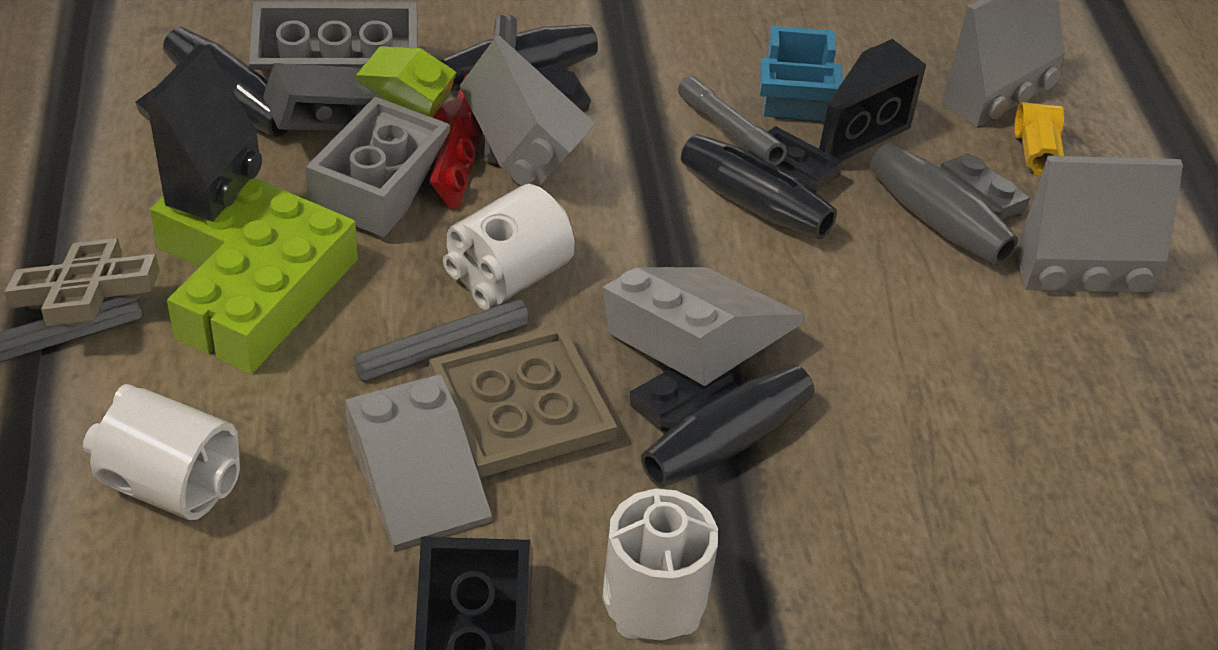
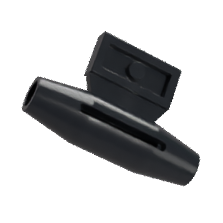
[441,24,598,112]
[135,27,288,137]
[681,126,843,239]
[629,365,815,487]

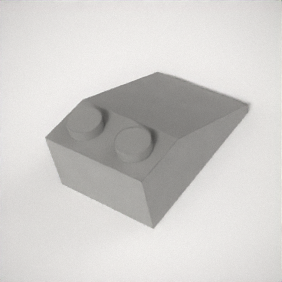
[460,35,596,187]
[306,97,450,237]
[345,374,492,552]

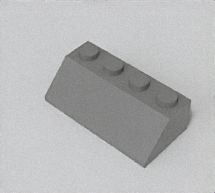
[249,2,418,70]

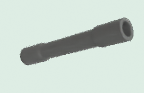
[678,76,787,166]

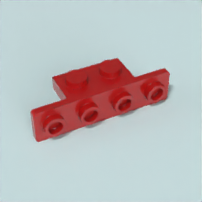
[429,74,483,210]

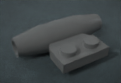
[870,143,1030,265]

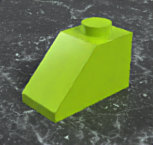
[355,46,456,117]

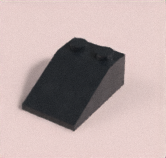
[819,39,926,161]
[146,43,262,222]
[414,537,533,650]

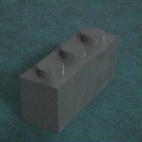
[263,63,387,131]

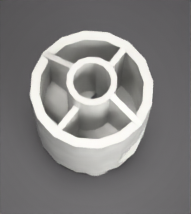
[443,184,575,310]
[83,384,240,520]
[602,489,718,640]

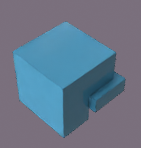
[759,26,843,121]

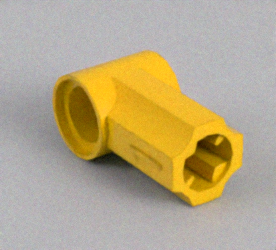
[1014,102,1064,176]

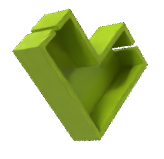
[150,178,358,375]

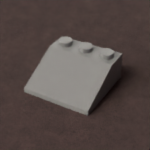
[942,0,1064,128]
[1015,156,1183,293]
[602,267,805,386]

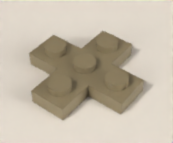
[4,238,160,327]

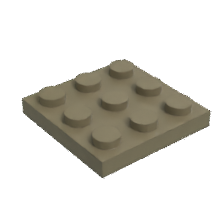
[429,325,617,478]

